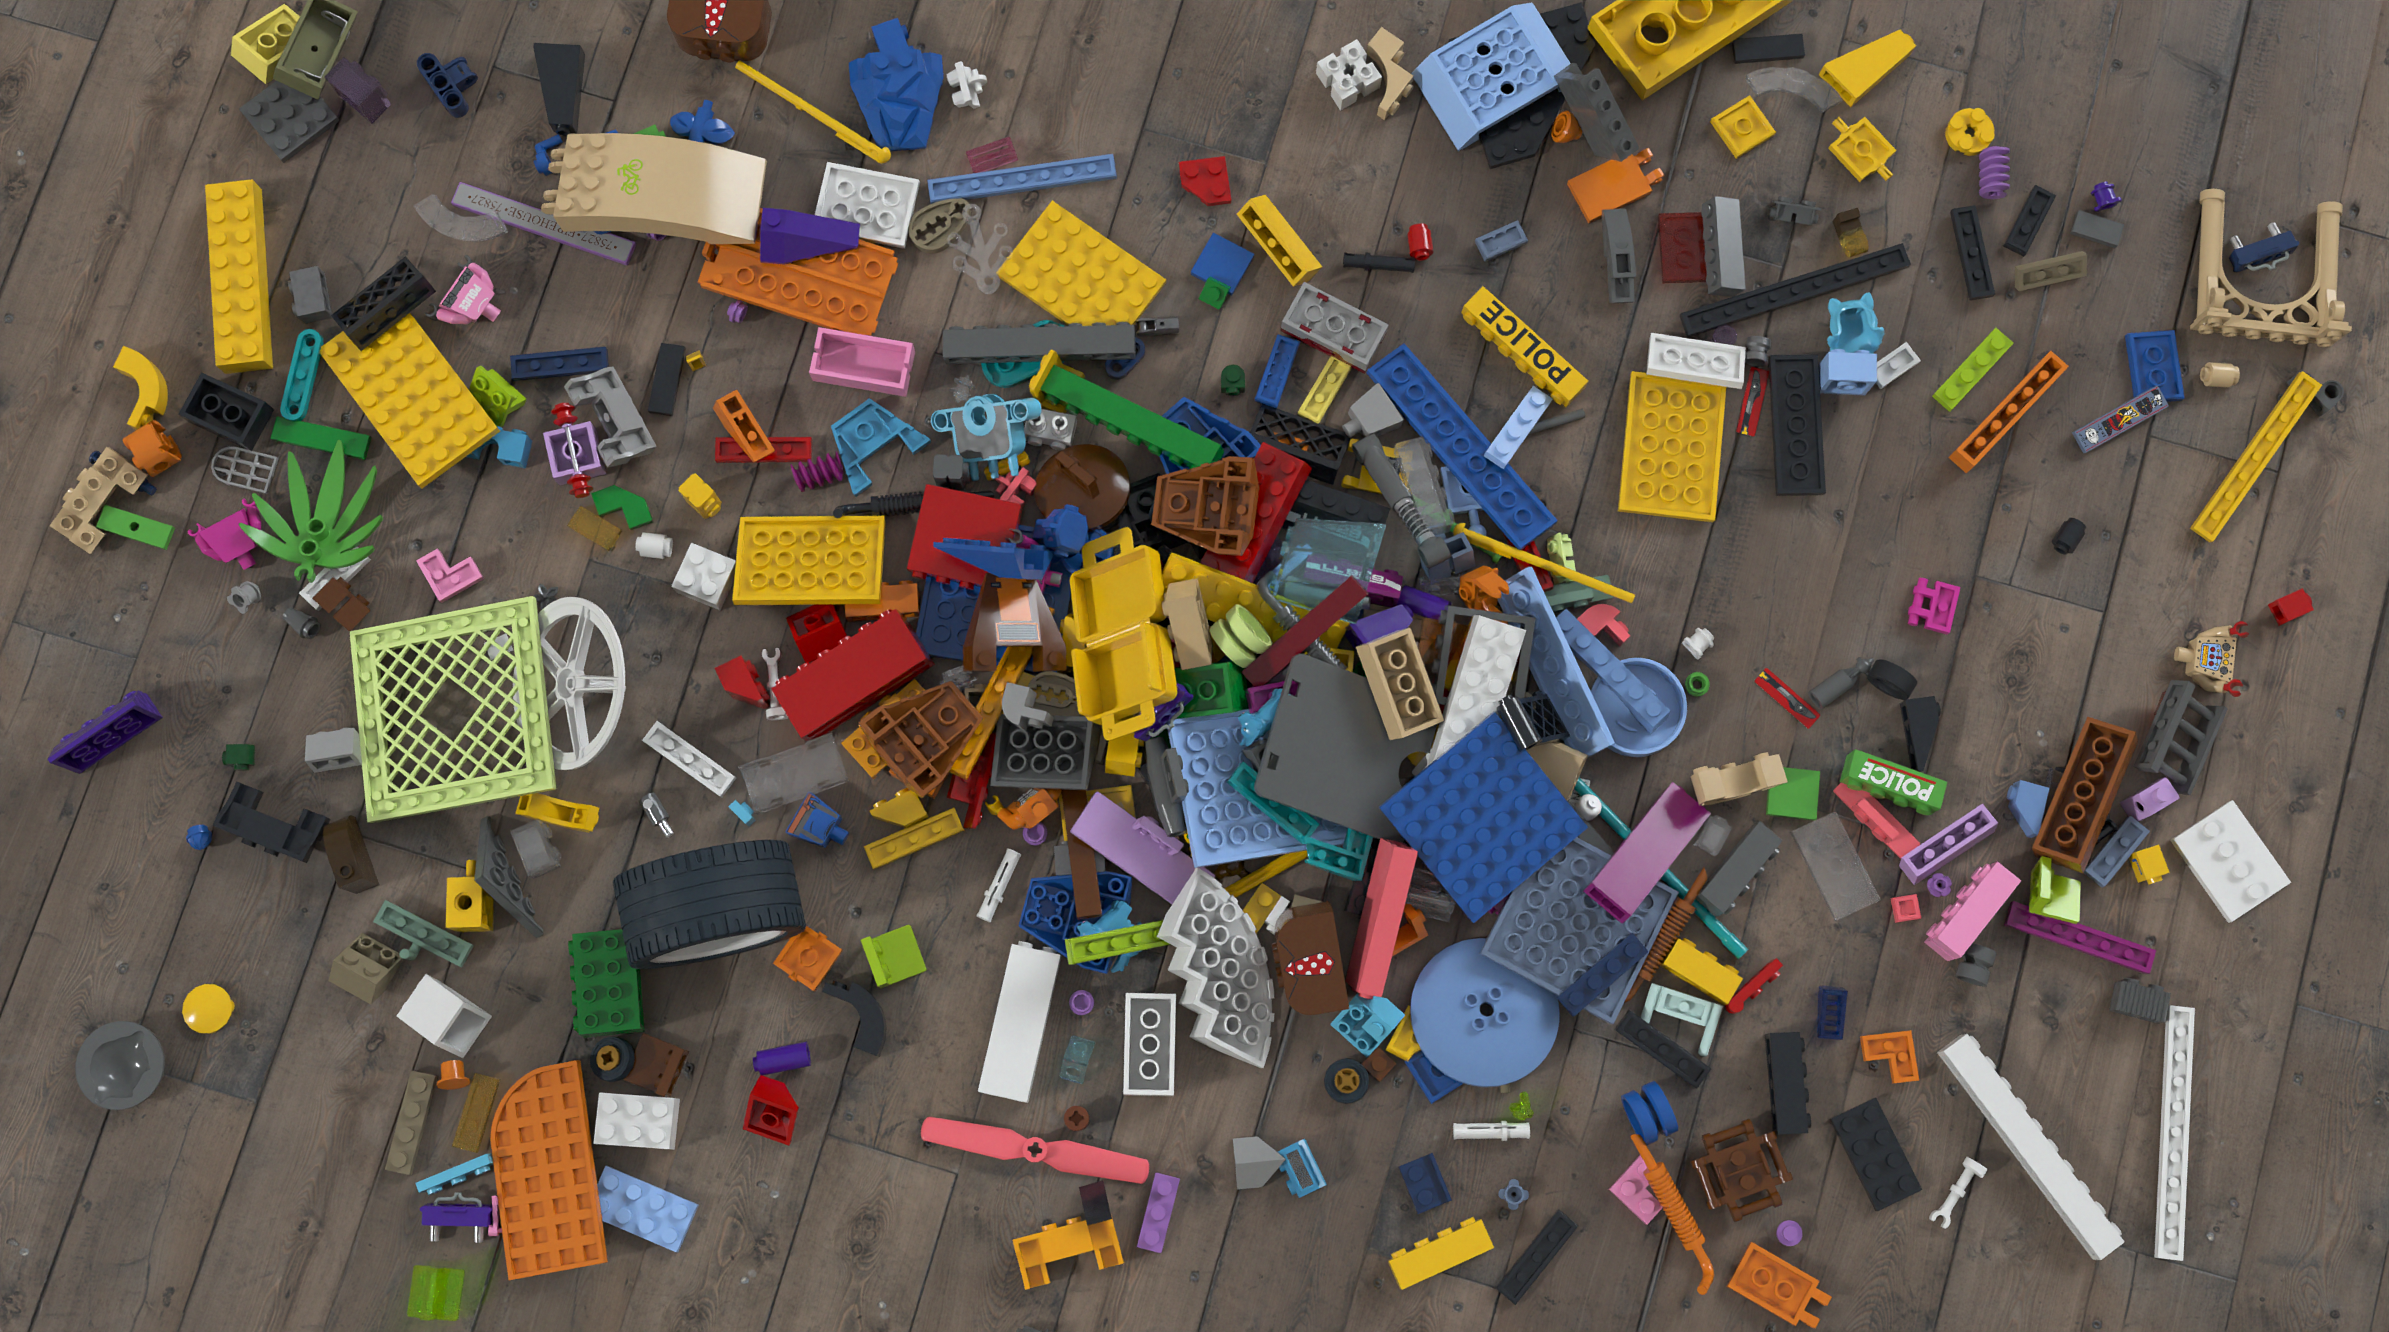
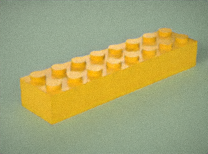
[205,179,273,374]

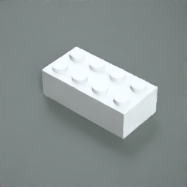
[1123,993,1176,1096]

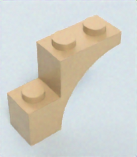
[1367,27,1414,120]

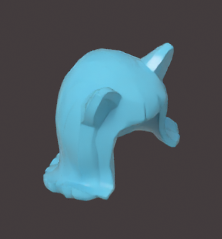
[1827,292,1885,354]

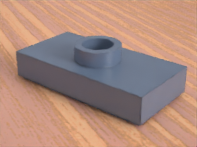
[1475,220,1528,262]

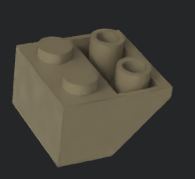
[328,933,403,1004]

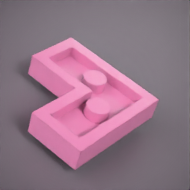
[416,548,484,603]
[1609,1155,1662,1225]

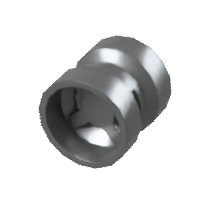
[1745,336,1771,366]

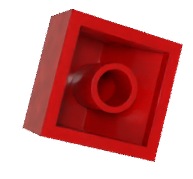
[786,604,847,663]

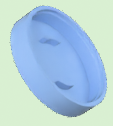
[1590,658,1687,757]

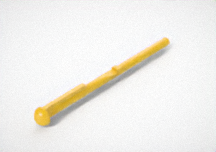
[735,60,891,164]
[1453,523,1635,603]

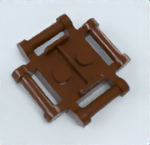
[1691,1118,1793,1222]

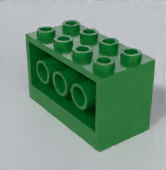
[1174,661,1249,719]

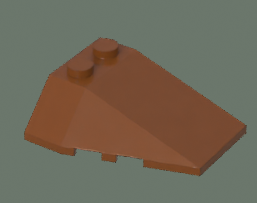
[1151,456,1259,556]
[858,681,983,798]

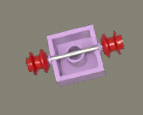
[543,403,606,498]

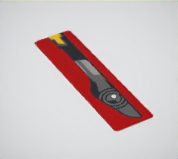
[1736,367,1769,436]
[1755,668,1820,729]

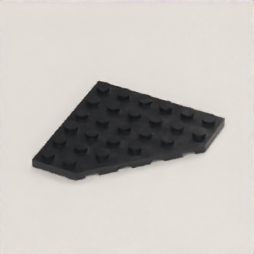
[1448,2,1596,169]

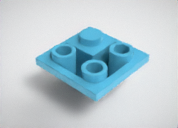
[1330,993,1405,1058]

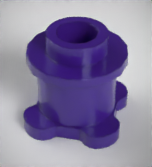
[2091,181,2122,212]

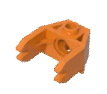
[1459,566,1509,624]

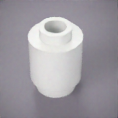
[636,532,673,559]

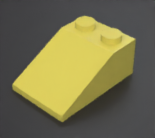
[231,4,300,84]

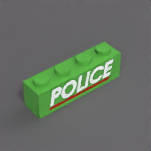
[1840,749,1947,815]

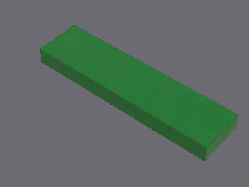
[270,416,372,460]

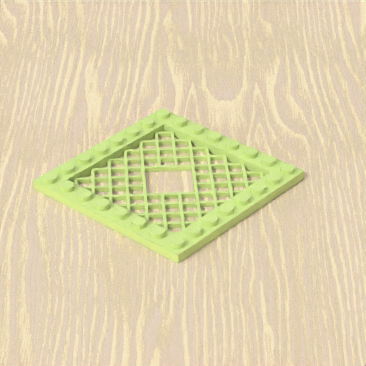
[350,596,557,823]

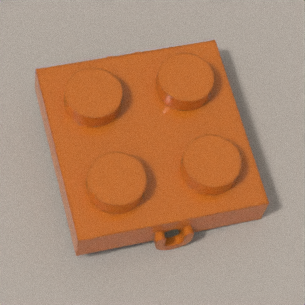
[773,925,843,992]

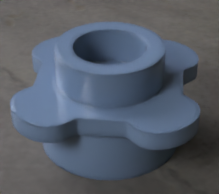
[1498,1179,1529,1210]

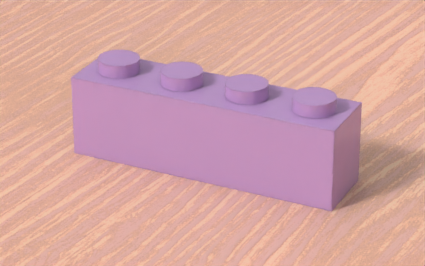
[1899,804,1998,885]

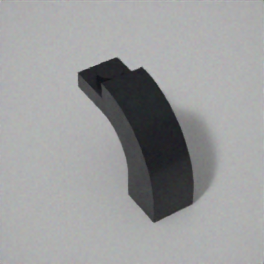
[822,980,887,1057]

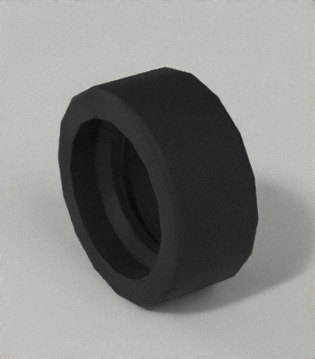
[1867,659,1917,700]

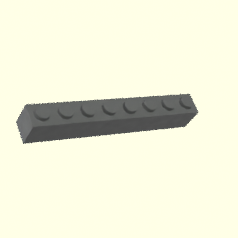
[943,322,1136,364]

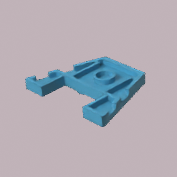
[831,398,931,497]

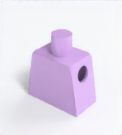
[2120,777,2180,821]

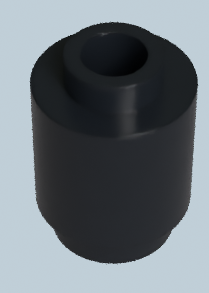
[2052,518,2086,555]

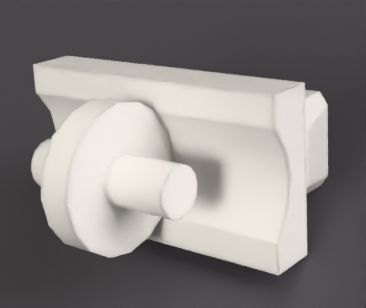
[946,61,987,109]

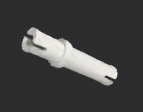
[976,848,1021,922]
[1453,1121,1530,1141]

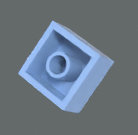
[1818,349,1877,395]

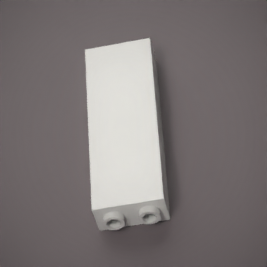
[978,941,1061,1103]

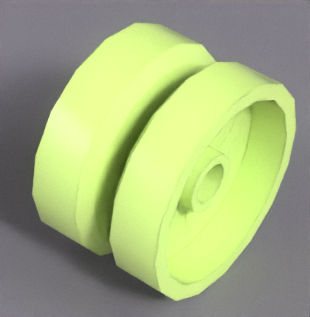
[1210,604,1272,668]

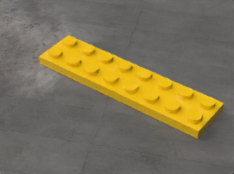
[1162,552,1349,656]

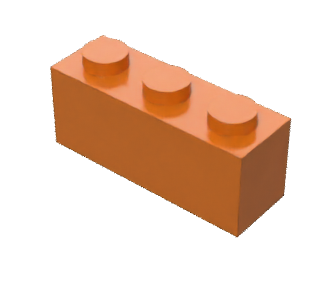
[845,580,920,622]

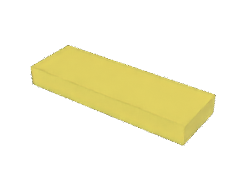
[1297,357,1352,424]

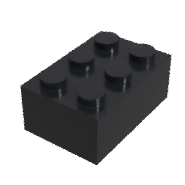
[178,372,274,451]

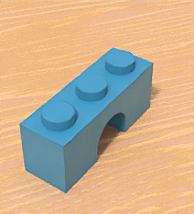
[466,426,533,469]

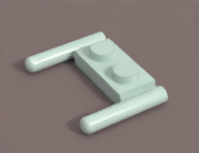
[1640,983,1723,1057]

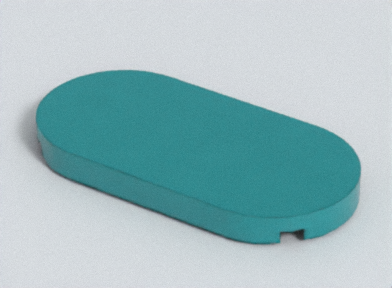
[981,320,1065,388]

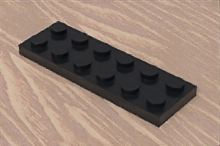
[1768,354,1826,496]

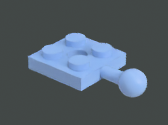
[1440,467,1487,536]

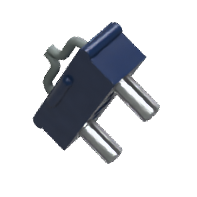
[2229,223,2300,273]

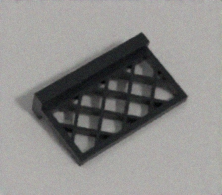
[331,256,436,351]
[1249,403,1351,485]

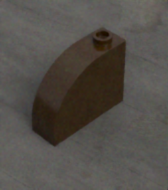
[323,815,379,894]

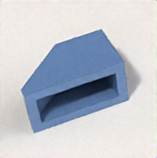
[2007,780,2049,838]

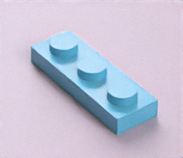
[416,1154,493,1195]

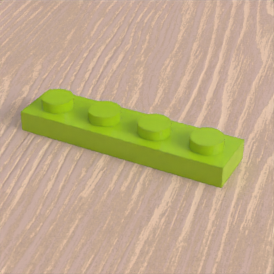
[1932,328,2013,412]

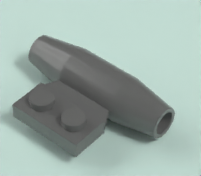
[1145,737,1189,837]

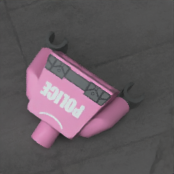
[425,255,501,324]

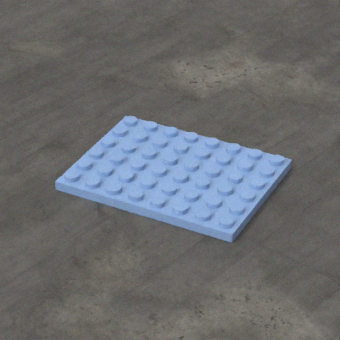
[1166,709,1348,868]

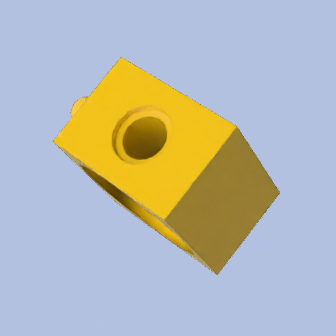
[446,860,494,932]

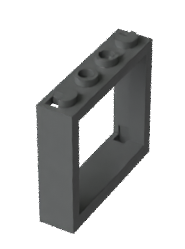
[1431,606,1536,705]

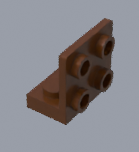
[624,1034,689,1098]

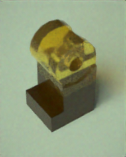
[1832,208,1869,258]

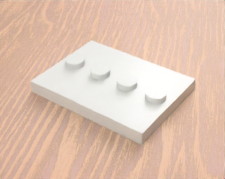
[815,162,920,249]
[2170,800,2291,923]

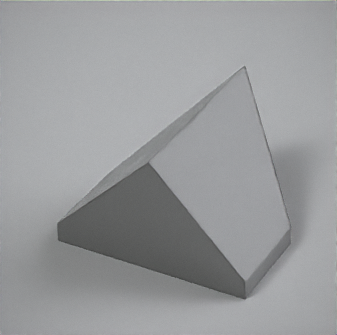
[1233,1136,1286,1189]

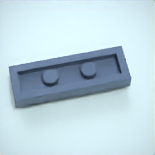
[2084,815,2150,888]

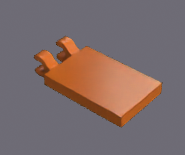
[1567,148,1664,223]
[1726,1242,1832,1328]

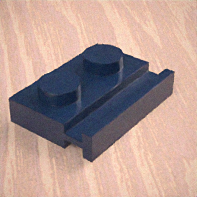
[1398,1153,1452,1214]

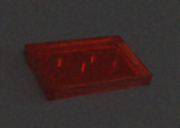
[1658,212,1707,284]

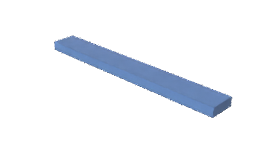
[927,154,1117,204]

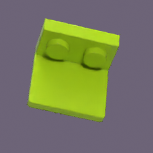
[2029,856,2081,924]
[861,925,927,988]

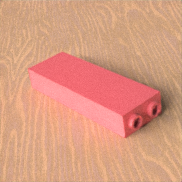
[1345,838,1418,999]

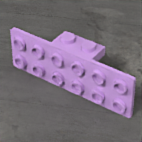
[1070,792,1215,904]

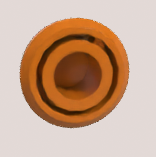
[1551,110,1582,143]

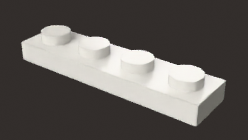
[642,721,736,798]

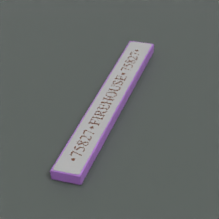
[451,182,636,266]

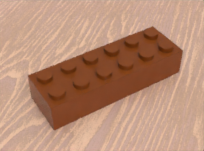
[2032,717,2138,873]

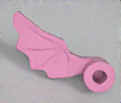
[488,1196,502,1236]

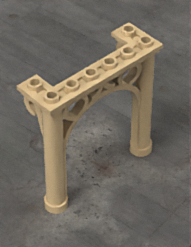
[2190,189,2352,347]

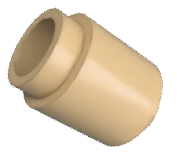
[2200,362,2240,387]

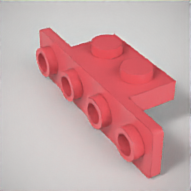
[1833,783,1920,859]

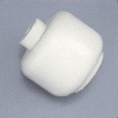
[1575,794,1602,821]

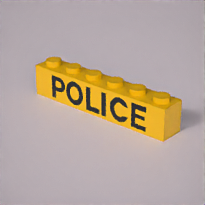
[1461,286,1588,407]

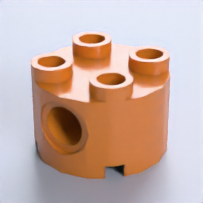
[122,420,182,477]

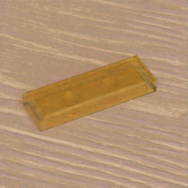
[452,1073,501,1153]

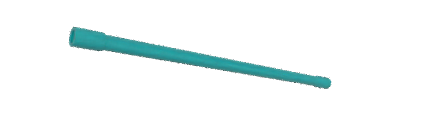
[1574,777,1748,959]

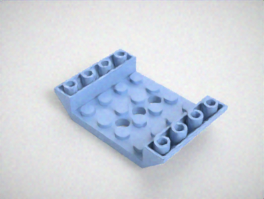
[1411,3,1571,152]

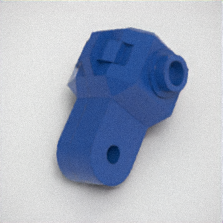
[1032,505,1089,558]

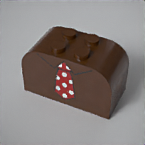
[667,0,772,63]
[1271,901,1349,1015]

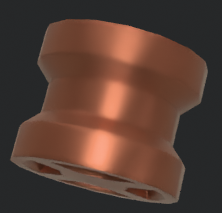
[1064,1106,1090,1131]

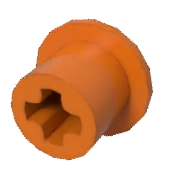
[437,1060,470,1090]

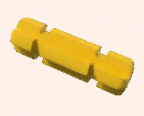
[983,451,1030,481]

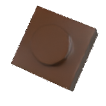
[1362,1046,1396,1082]

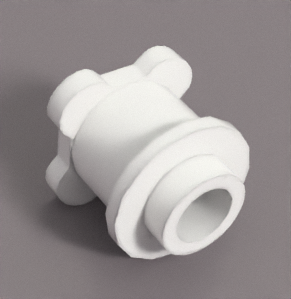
[1682,628,1714,660]

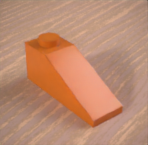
[713,390,775,463]

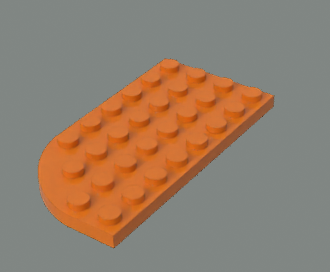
[490,1060,608,1280]

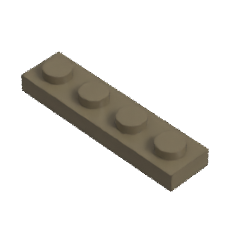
[385,1070,438,1175]

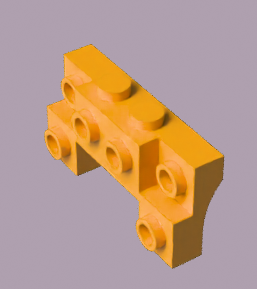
[841,679,925,780]
[1012,1214,1124,1290]

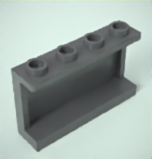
[1554,63,1639,162]

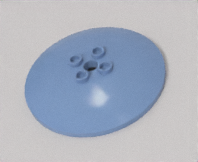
[1410,938,1560,1087]

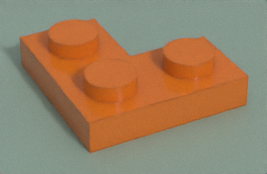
[1860,1030,1919,1084]

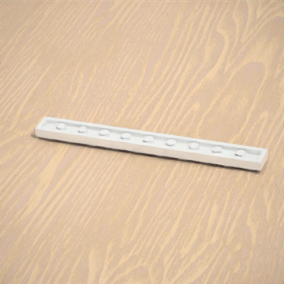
[2154,1005,2195,1261]

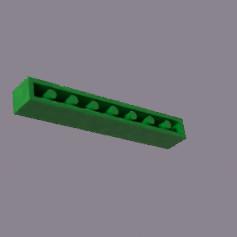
[1040,365,1224,469]

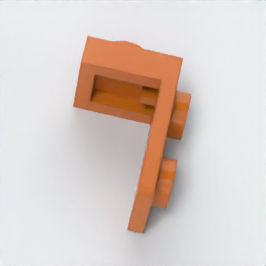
[1392,902,1428,956]

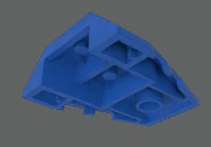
[1159,397,1261,474]

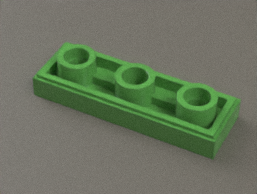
[96,505,175,550]

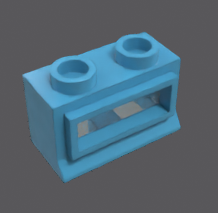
[1277,1138,1327,1198]

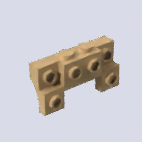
[50,447,148,554]

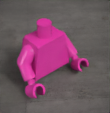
[188,498,262,570]

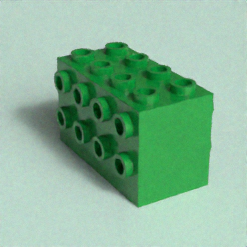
[568,929,645,1038]

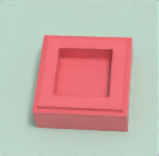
[1891,894,1921,923]

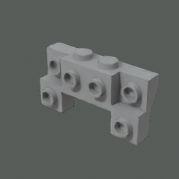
[564,366,657,468]

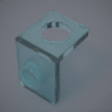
[1059,1035,1095,1084]

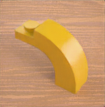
[113,346,168,430]
[515,793,599,833]

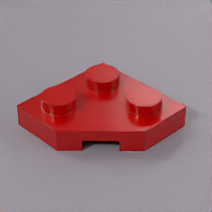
[1179,156,1231,206]

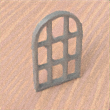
[211,447,279,494]

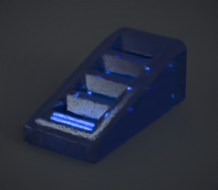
[1817,986,1848,1040]

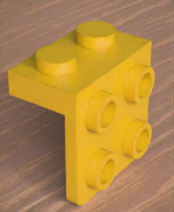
[1029,349,1085,414]

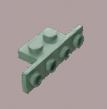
[1544,575,1613,613]

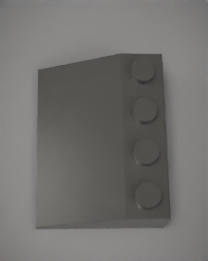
[990,714,1100,790]

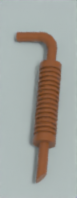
[1624,867,1707,1003]

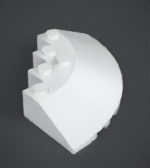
[1157,868,1274,1068]

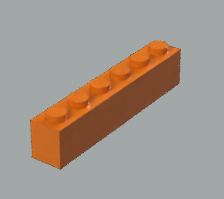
[1948,351,2069,473]

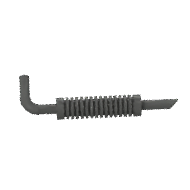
[1257,571,1347,669]

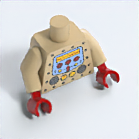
[2174,621,2249,697]

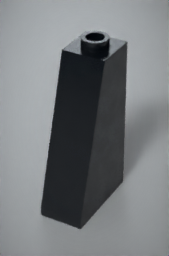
[533,43,585,136]

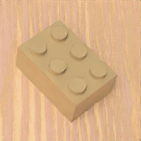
[1162,578,1214,670]

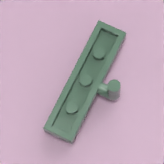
[373,900,474,967]

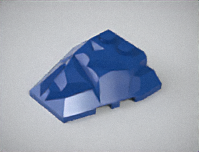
[849,49,944,151]

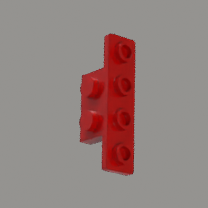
[947,733,996,829]

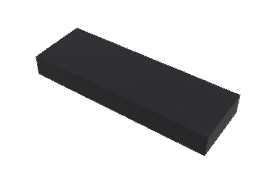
[1732,33,1805,64]
[2003,185,2056,257]
[648,343,686,416]

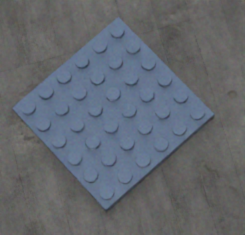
[1479,837,1678,1024]

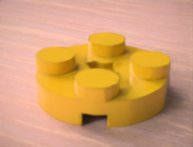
[1945,108,1995,156]

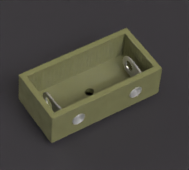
[273,0,358,100]

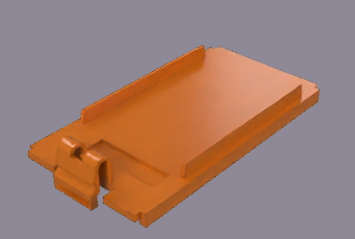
[698,208,898,336]

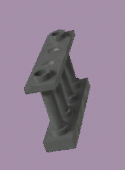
[2133,680,2228,795]

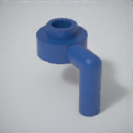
[533,134,563,176]

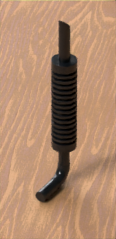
[833,488,994,518]

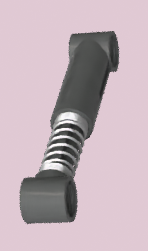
[1352,433,1451,569]

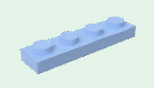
[1484,386,1553,469]

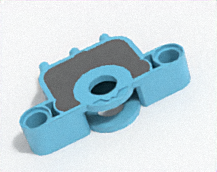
[931,394,1041,481]

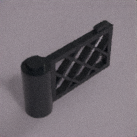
[1496,691,1570,752]

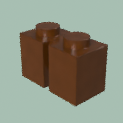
[312,576,370,632]

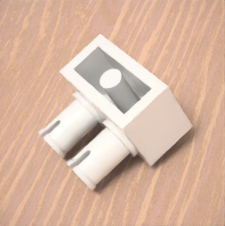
[1024,409,1077,450]

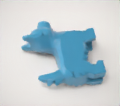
[1238,688,1291,746]
[1077,900,1142,973]

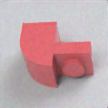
[1577,604,1630,647]

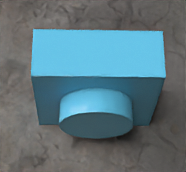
[728,800,756,827]

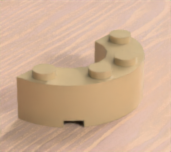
[1691,752,1788,806]

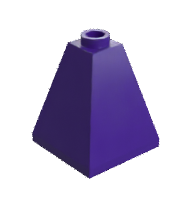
[1344,604,1414,653]

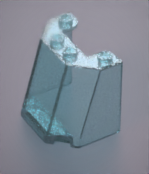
[1269,518,1386,624]

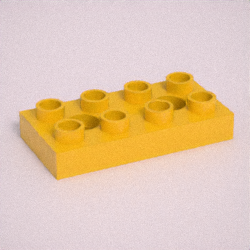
[1588,0,1793,101]

